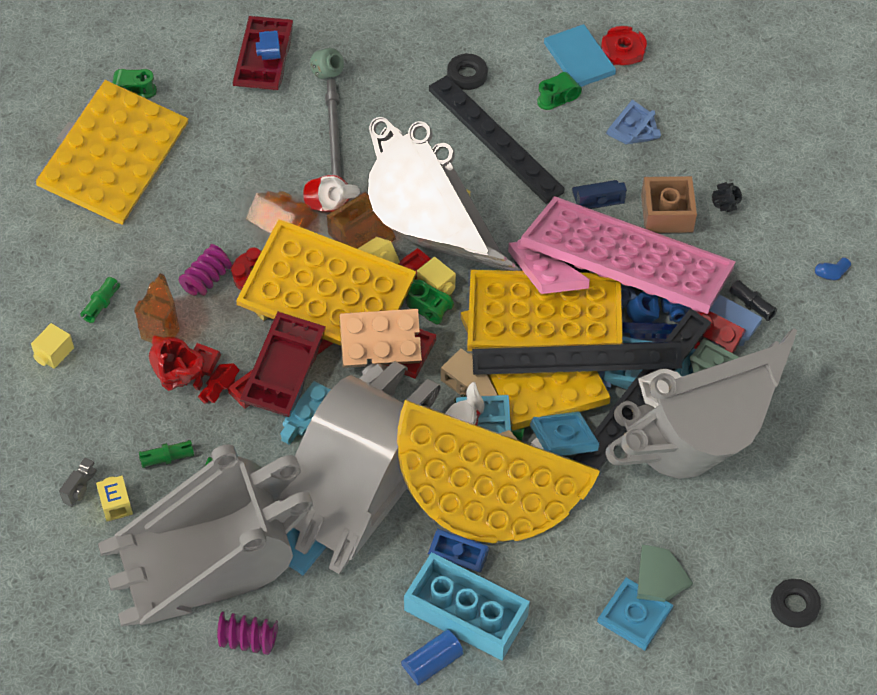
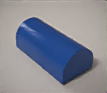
[428,528,489,573]
[401,629,463,686]

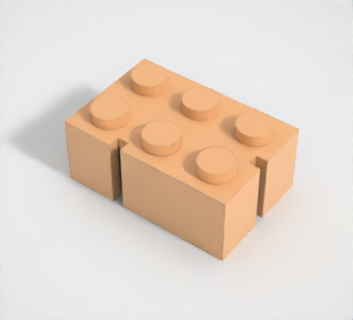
[339,309,422,368]

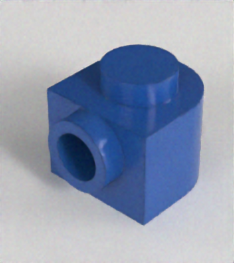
[256,31,281,60]
[626,292,660,324]
[661,298,690,322]

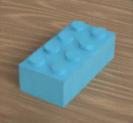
[404,552,530,661]

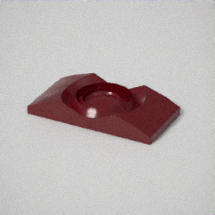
[232,16,293,90]
[240,311,326,417]

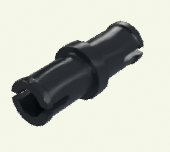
[729,280,777,321]

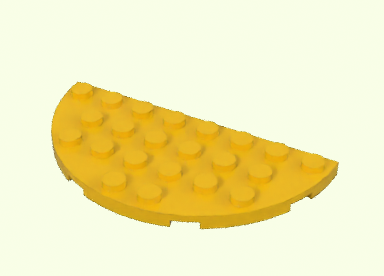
[397,400,600,543]

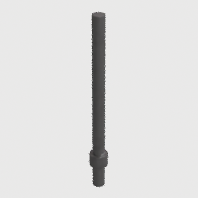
[325,79,341,177]

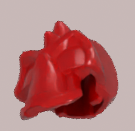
[149,335,205,391]

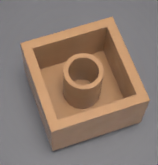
[641,176,697,233]

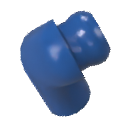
[815,257,851,280]

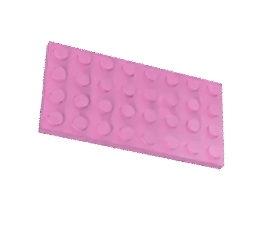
[520,196,736,314]

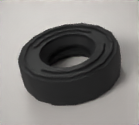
[447,53,488,90]
[771,578,821,628]

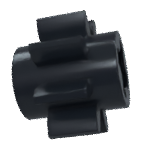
[712,182,742,212]

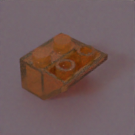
[246,191,318,234]
[327,192,396,249]
[134,273,180,343]

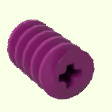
[178,244,232,296]
[217,611,278,655]

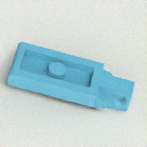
[280,381,331,445]

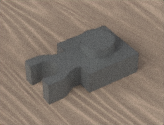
[59,457,97,507]

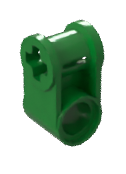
[112,69,157,99]
[537,72,582,110]
[406,280,454,325]

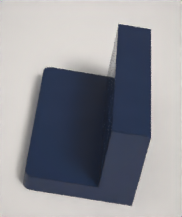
[572,180,627,209]

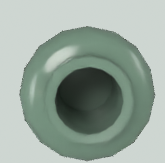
[310,48,344,79]

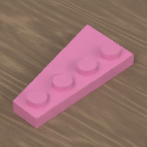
[508,239,589,294]

